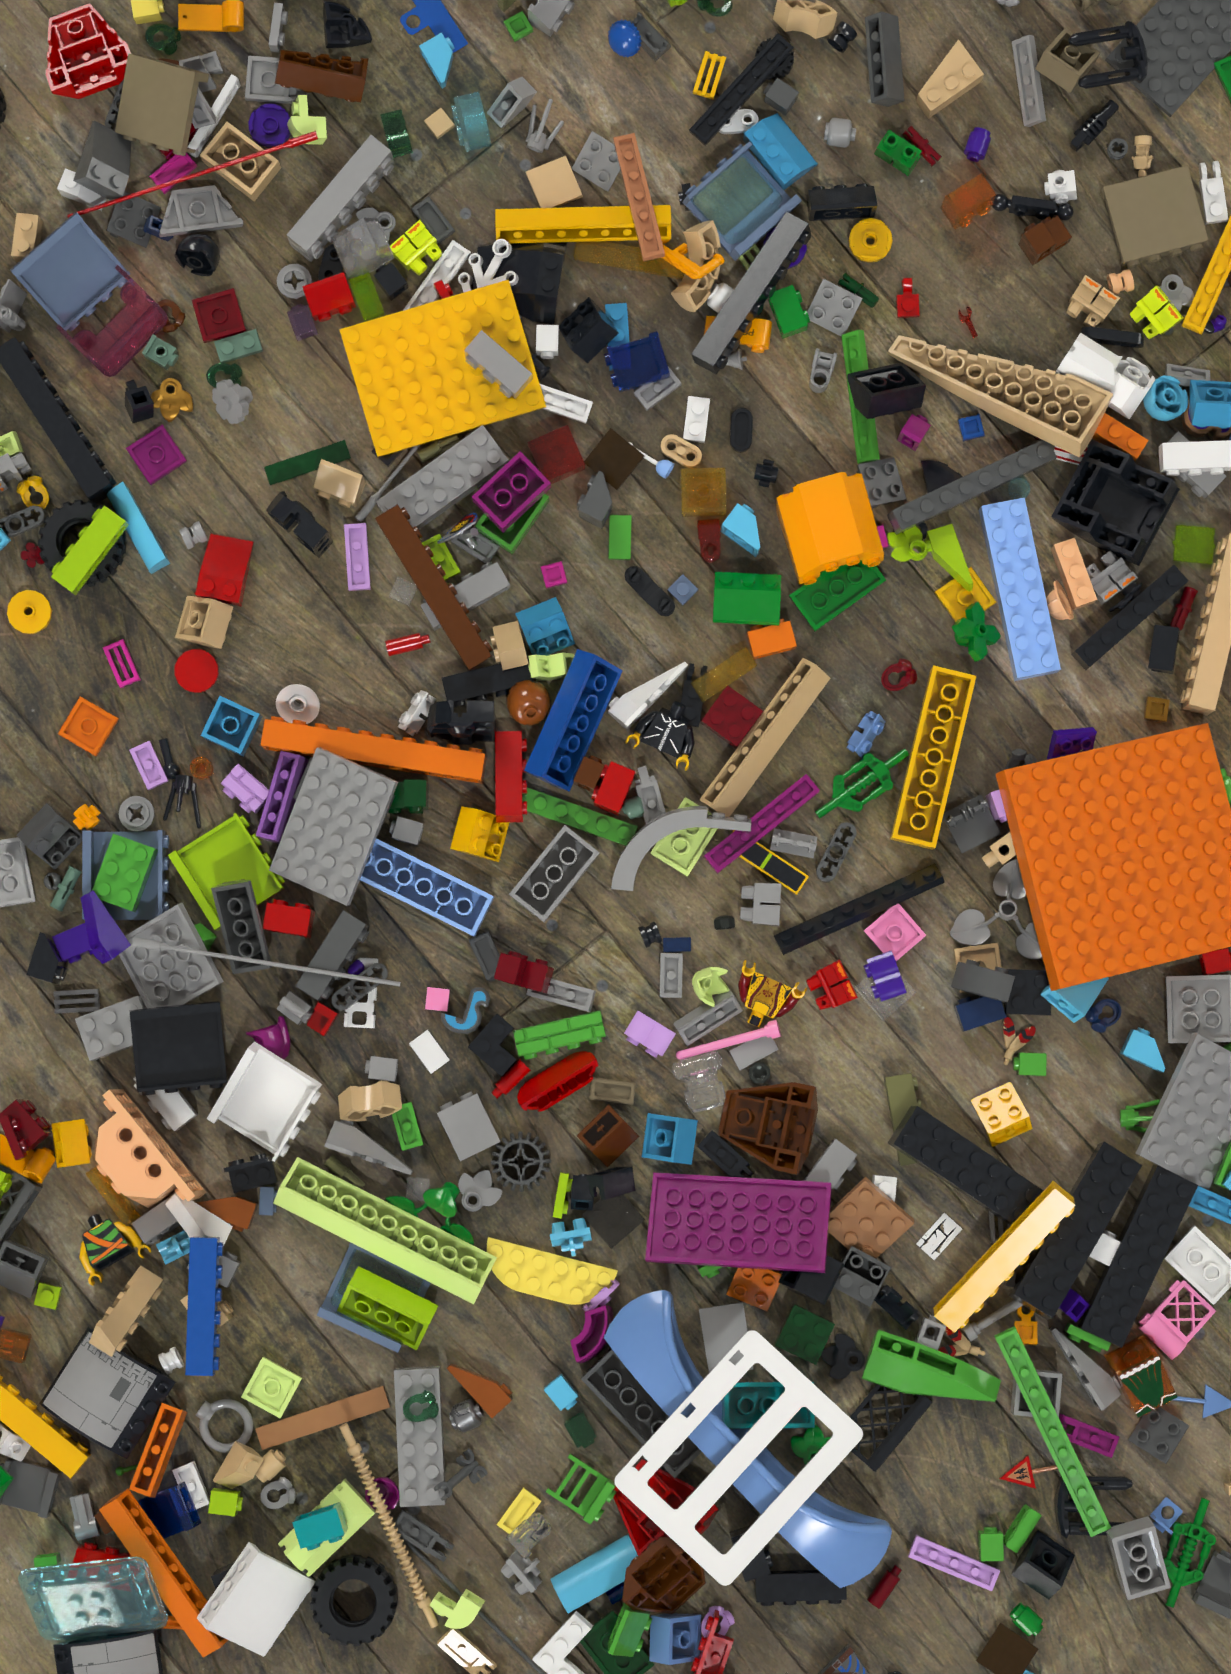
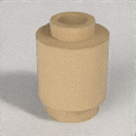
[255,1449,286,1483]

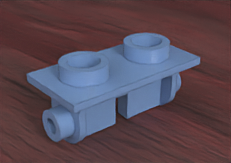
[846,711,886,758]

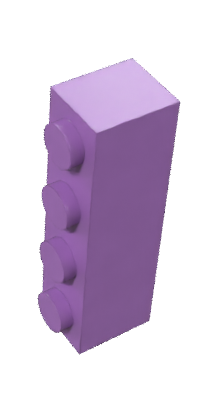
[256,751,309,844]

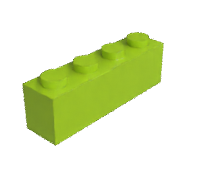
[51,505,129,596]

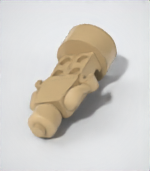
[1132,135,1154,178]

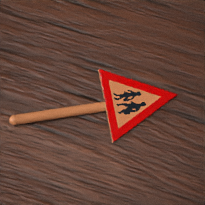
[999,1456,1058,1489]

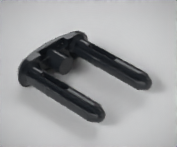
[1068,21,1148,89]
[1055,1476,1133,1538]

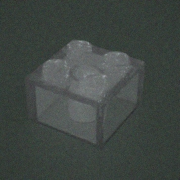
[331,217,395,278]

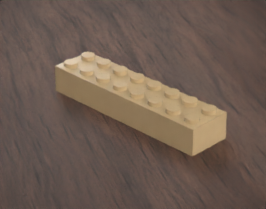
[1180,533,1231,715]

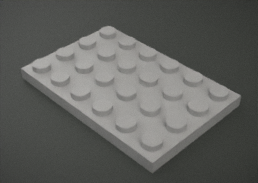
[269,747,398,906]
[1135,1032,1231,1190]

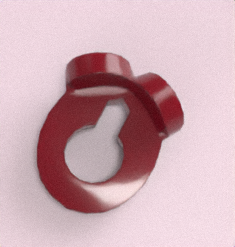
[881,658,917,691]

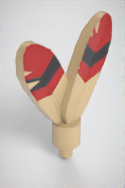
[1002,1017,1036,1065]
[938,1326,985,1357]

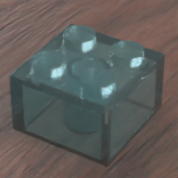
[451,91,491,152]

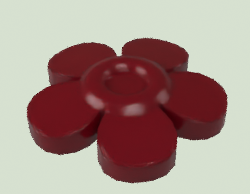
[20,542,45,568]

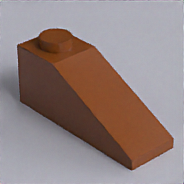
[447,1364,513,1418]

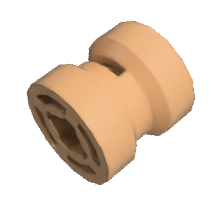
[1107,269,1134,295]

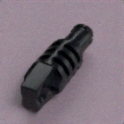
[1070,99,1119,152]

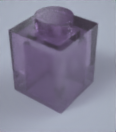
[287,304,318,341]

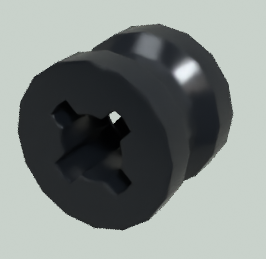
[638,921,663,948]

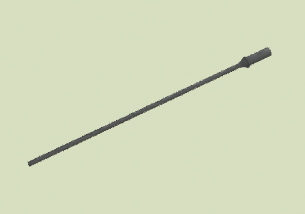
[400,1537,545,1674]

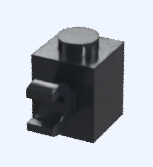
[125,380,154,423]

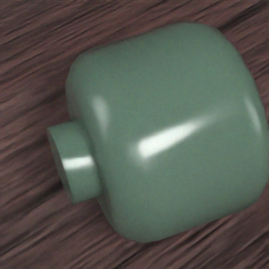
[622,795,644,819]

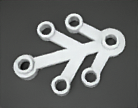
[458,239,519,293]

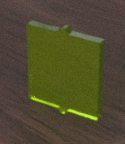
[1172,525,1216,564]

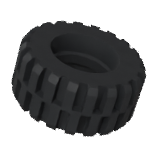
[38,500,126,587]
[310,1555,398,1646]

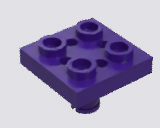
[1047,727,1097,760]

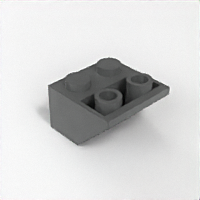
[577,471,612,529]
[17,803,82,870]
[0,1239,50,1299]
[834,1246,891,1307]

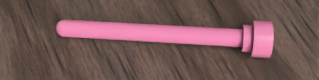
[676,1020,781,1060]

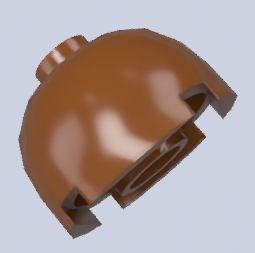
[506,680,551,725]

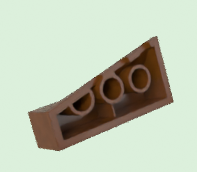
[275,50,368,103]

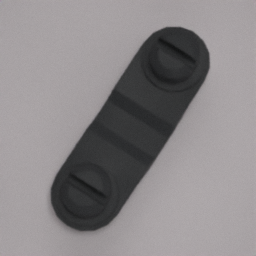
[624,566,675,617]

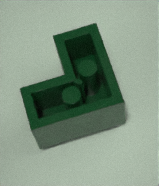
[388,780,429,814]

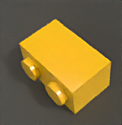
[51,1119,92,1168]

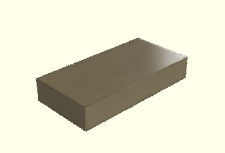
[589,1077,636,1105]

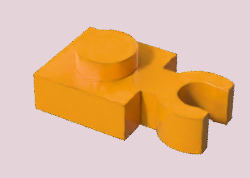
[1014,1306,1038,1345]

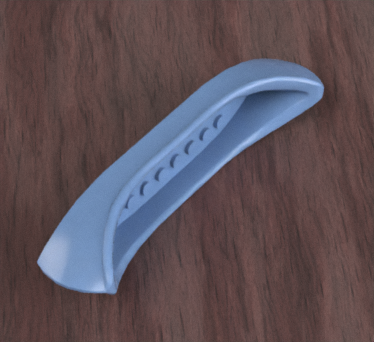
[604,1290,892,1588]

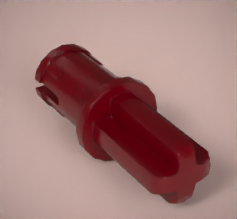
[1170,586,1198,631]

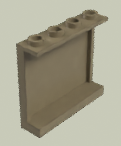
[115,53,209,156]
[1100,165,1208,269]

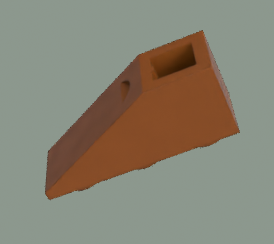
[195,1196,259,1232]

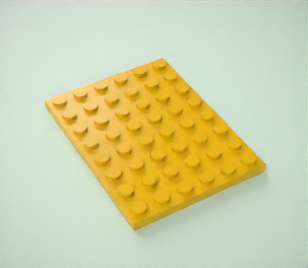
[339,279,546,457]

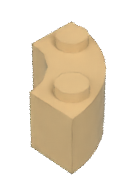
[773,0,838,39]
[338,1080,402,1121]

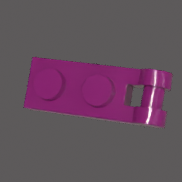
[1059,1413,1120,1458]

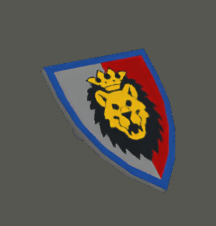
[437,513,478,550]

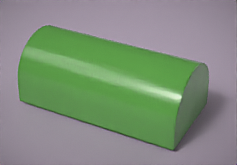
[1003,1504,1042,1554]

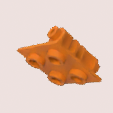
[726,1268,782,1312]

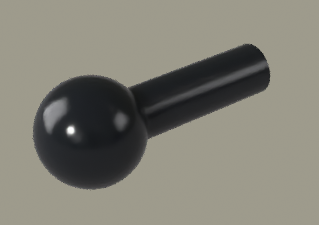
[159,738,180,780]

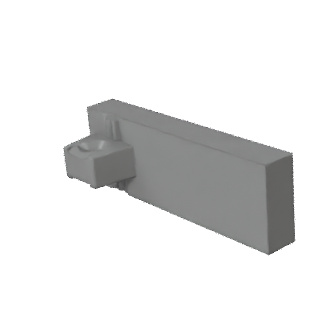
[526,979,596,1012]

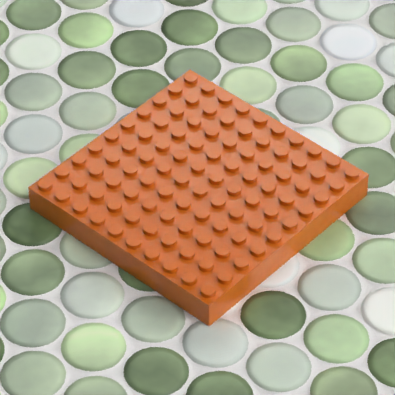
[996,723,1231,991]

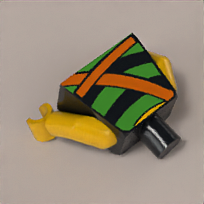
[79,1214,151,1286]

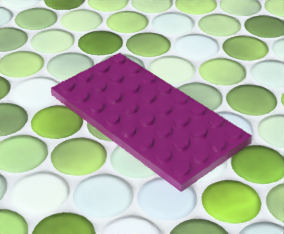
[645,1172,832,1273]

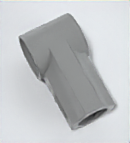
[70,1492,101,1541]

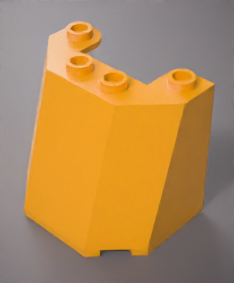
[776,472,884,585]

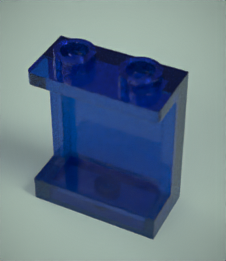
[604,331,670,392]
[137,1481,201,1539]

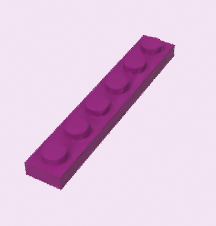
[703,774,820,874]

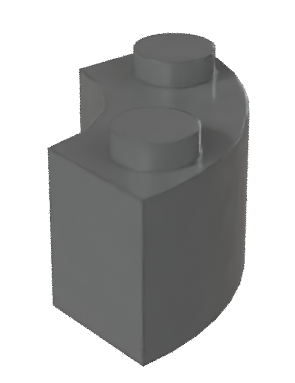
[951,959,1015,1002]

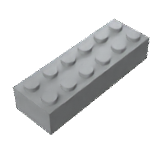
[287,135,394,262]
[376,425,509,530]
[394,1366,446,1507]

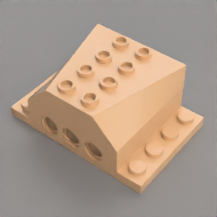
[95,1089,207,1209]

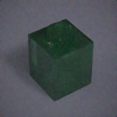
[564,1411,597,1448]

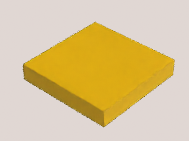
[934,567,997,622]

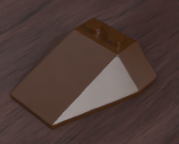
[718,1082,818,1175]
[622,1537,706,1614]

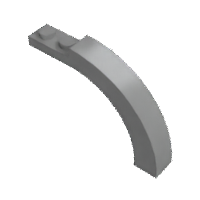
[611,806,752,891]

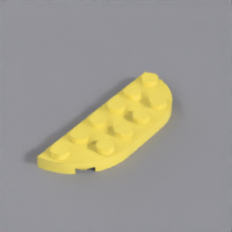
[487,1237,618,1305]

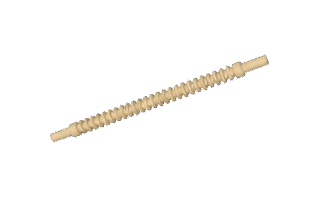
[339,1423,439,1628]

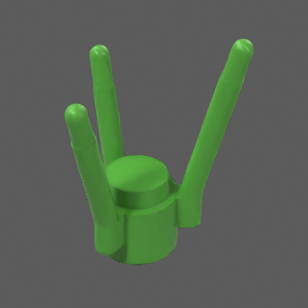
[1120,1099,1161,1133]

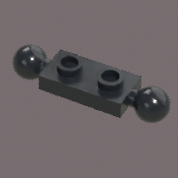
[991,194,1074,221]

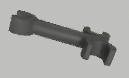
[434,1449,488,1501]

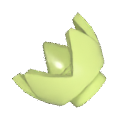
[692,967,730,1007]

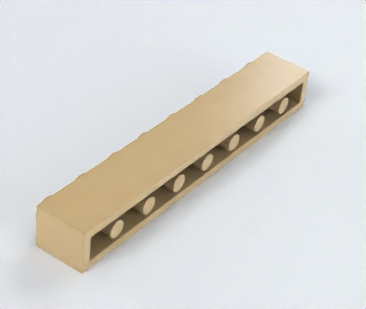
[700,658,830,817]

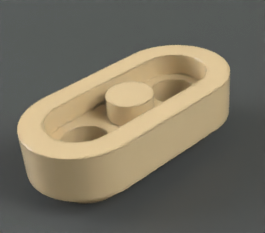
[661,434,702,468]

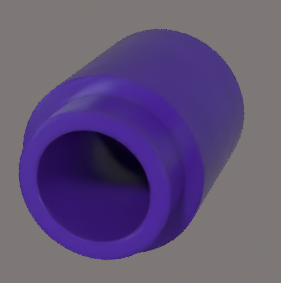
[964,127,991,162]

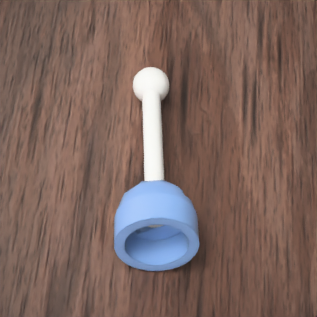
[629,442,674,479]

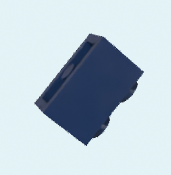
[954,996,1007,1032]

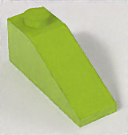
[924,524,973,591]

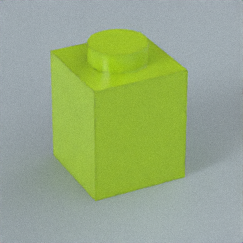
[208,1488,243,1517]

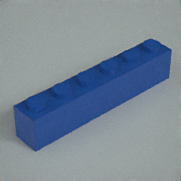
[185,1237,224,1376]

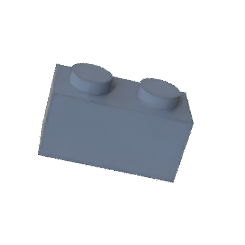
[259,1186,278,1216]

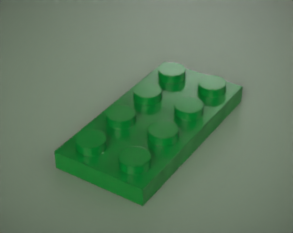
[789,560,886,632]

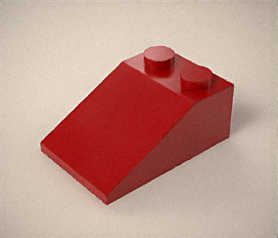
[195,534,254,607]

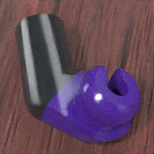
[1204,315,1227,334]

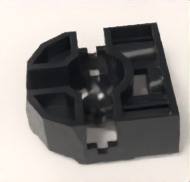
[266,491,333,558]
[427,700,496,745]

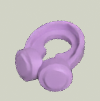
[701,1606,735,1637]

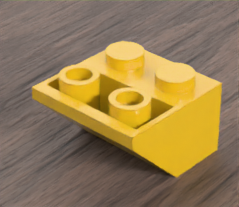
[450,806,510,862]

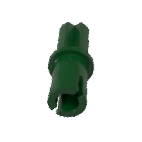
[838,273,879,308]

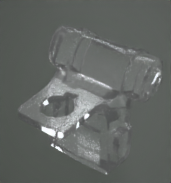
[672,1051,726,1113]

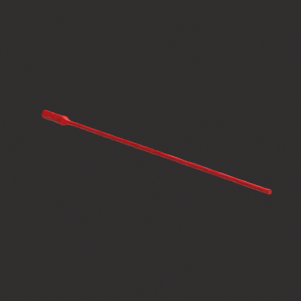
[67,131,318,218]

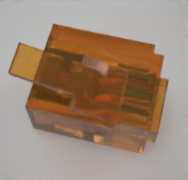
[0,1327,32,1363]

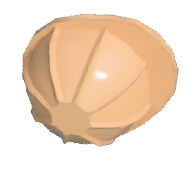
[1046,580,1074,620]

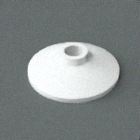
[276,684,320,724]

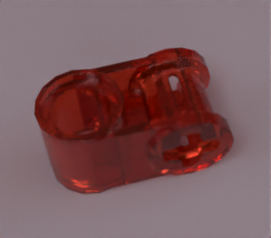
[697,519,721,563]

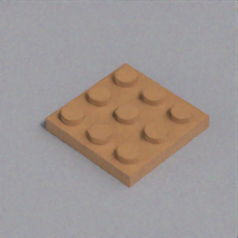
[828,1177,914,1259]

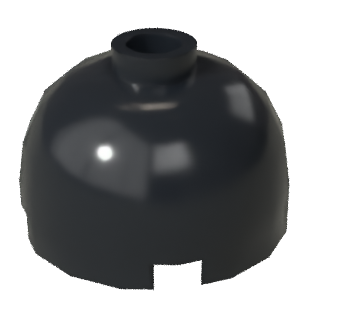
[175,234,220,276]

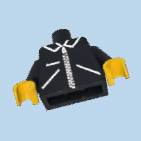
[625,701,695,771]

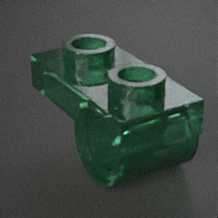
[380,109,413,158]

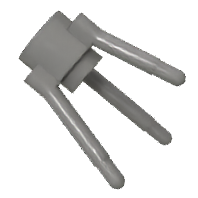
[525,99,564,153]

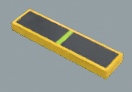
[731,830,809,895]

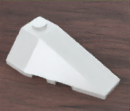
[608,662,688,731]

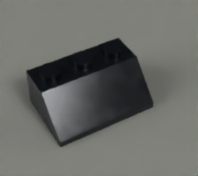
[807,183,877,221]
[847,363,926,419]

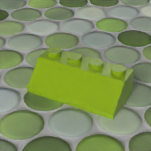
[337,1266,438,1350]

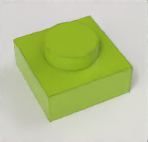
[34,1282,62,1310]

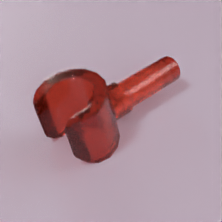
[958,306,978,338]

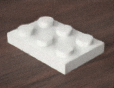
[1164,1225,1231,1305]

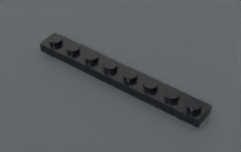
[774,863,945,955]

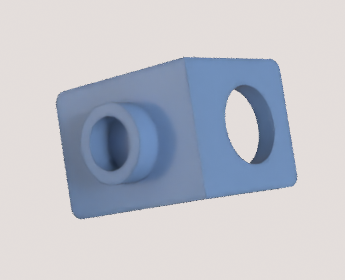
[1150,1497,1183,1534]

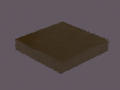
[583,428,645,490]
[976,1623,1039,1674]

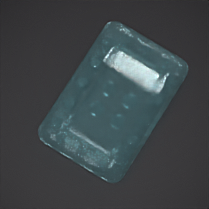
[18,1557,168,1641]

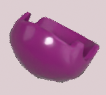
[365,1477,399,1510]

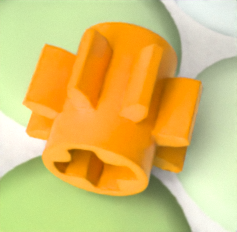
[73,804,101,831]

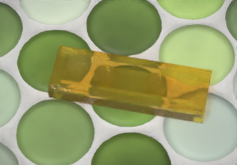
[691,647,757,702]
[86,1167,141,1226]

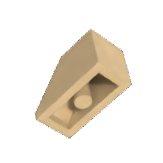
[213,1441,264,1489]

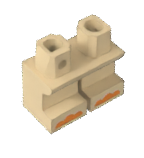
[1066,275,1120,327]

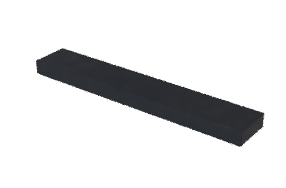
[689,33,794,146]

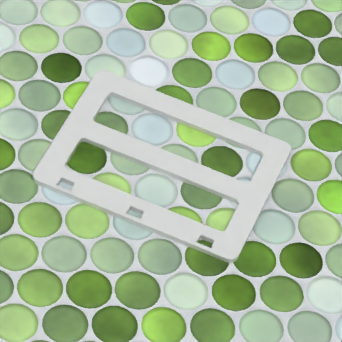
[615,1330,863,1586]

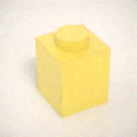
[131,0,165,24]

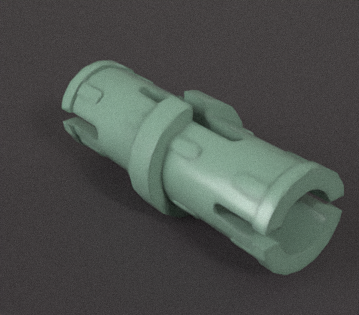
[50,866,82,911]

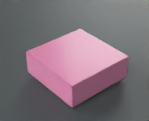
[425,987,450,1012]

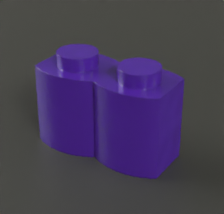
[863,951,907,1002]

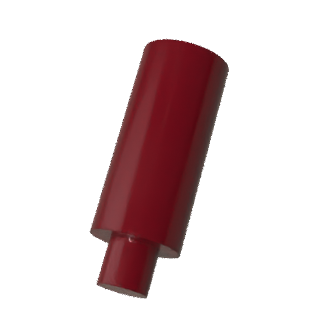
[867,1565,902,1609]

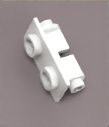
[398,690,436,736]

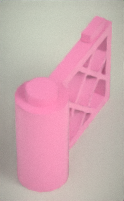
[1138,1280,1216,1360]

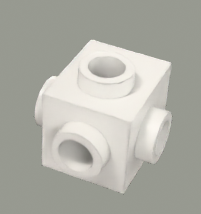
[1044,170,1077,204]

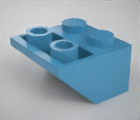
[515,597,575,656]

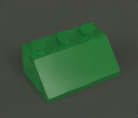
[713,572,781,626]

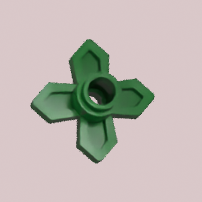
[952,602,1001,662]

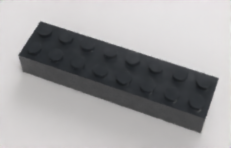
[0,337,117,504]
[888,1106,1044,1225]
[1009,1142,1142,1320]
[1078,1165,1198,1348]

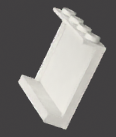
[207,1041,322,1162]
[197,1542,316,1657]

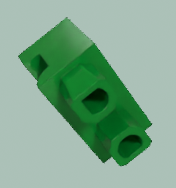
[874,130,922,176]

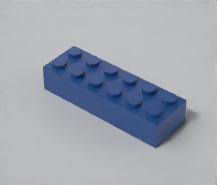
[524,649,623,792]

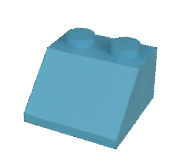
[720,503,760,557]

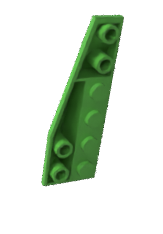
[861,1330,1001,1402]

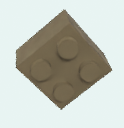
[1035,28,1101,94]

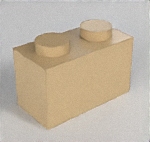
[11,213,43,262]
[490,621,529,670]

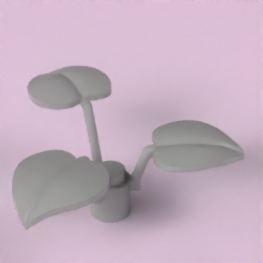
[950,859,1042,959]

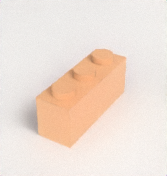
[1051,538,1097,610]

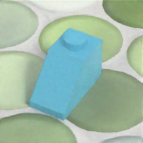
[419,33,455,89]
[1120,1027,1165,1072]

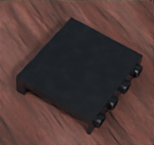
[129,1001,228,1096]

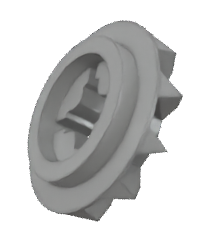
[277,264,312,299]
[119,796,155,831]

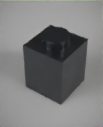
[374,262,408,301]
[571,1174,594,1211]

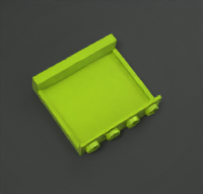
[168,813,285,931]

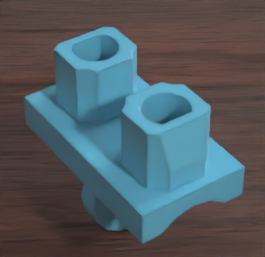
[550,1218,592,1257]
[156,1231,190,1265]

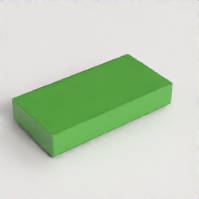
[609,515,632,560]

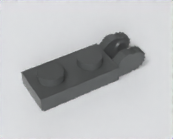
[394,1509,455,1562]

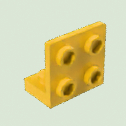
[971,1082,1032,1147]

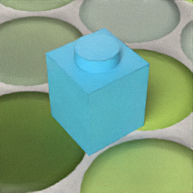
[544,1374,578,1411]

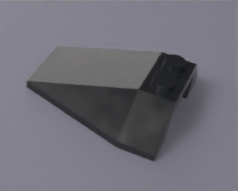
[471,242,567,325]

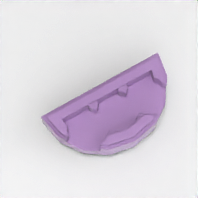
[582,1279,620,1312]

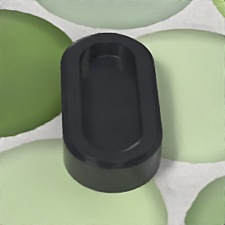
[730,408,753,453]

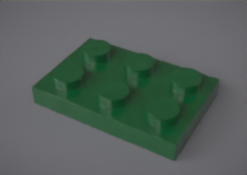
[580,1610,655,1674]

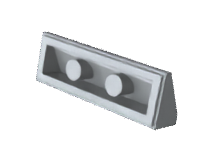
[673,989,743,1046]

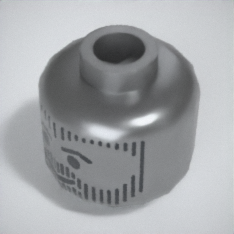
[449,1399,484,1432]

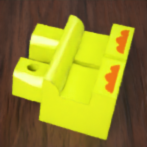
[389,220,442,276]
[1130,286,1184,339]

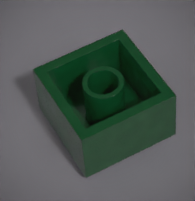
[774,1303,835,1365]

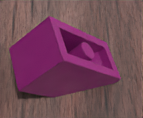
[897,414,931,451]

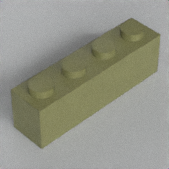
[883,1073,922,1166]

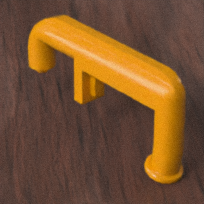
[661,239,725,279]

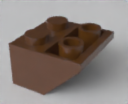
[576,1104,640,1168]

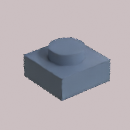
[667,574,698,606]

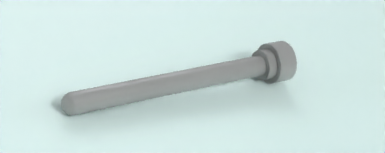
[963,1300,1023,1341]

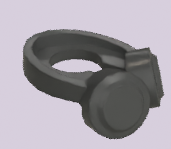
[1005,749,1037,770]

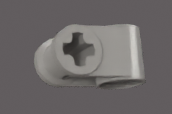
[809,348,837,393]

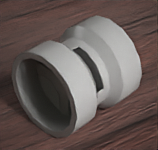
[179,521,208,550]

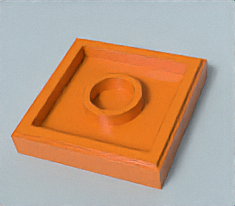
[58,696,119,757]

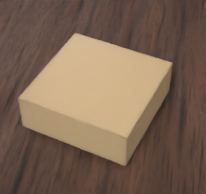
[424,108,455,139]

